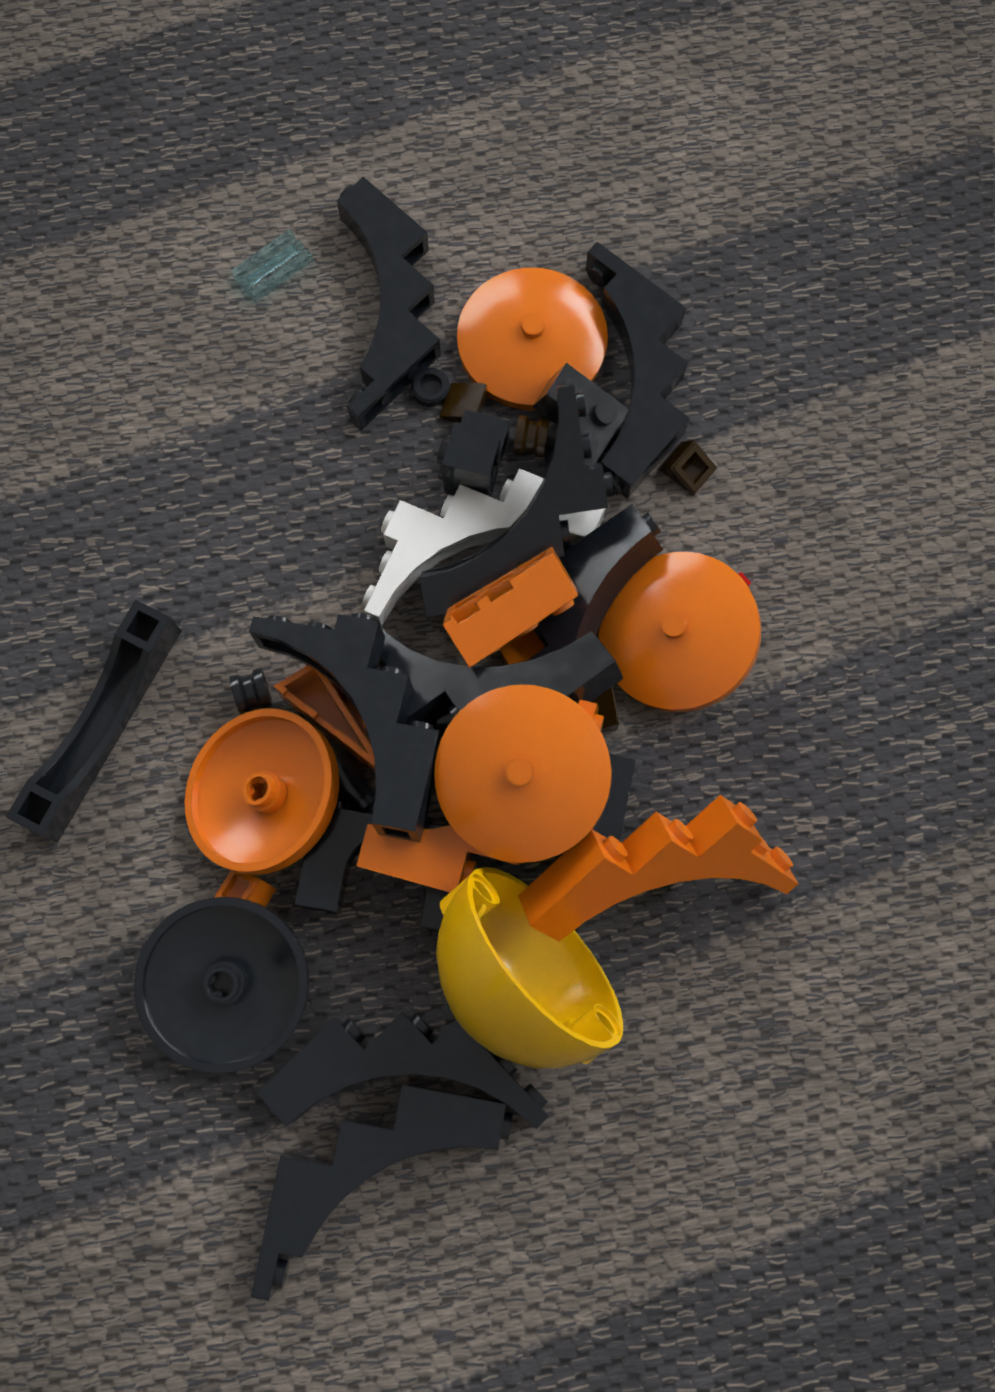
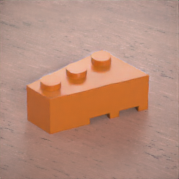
[443,547,578,668]
[273,665,375,772]

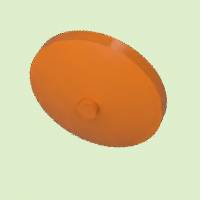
[457,268,608,410]
[598,552,762,713]
[434,684,612,863]
[184,709,339,875]

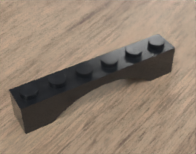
[6,600,182,843]

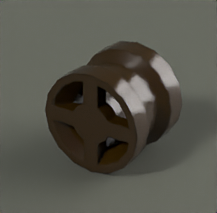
[513,415,550,458]

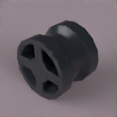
[229,668,273,715]

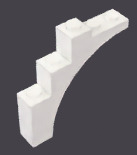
[362,468,606,627]

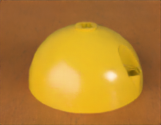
[436,867,623,1069]

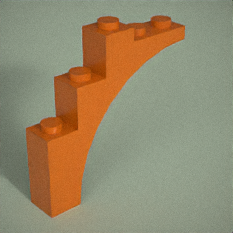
[356,699,604,892]
[518,795,799,942]

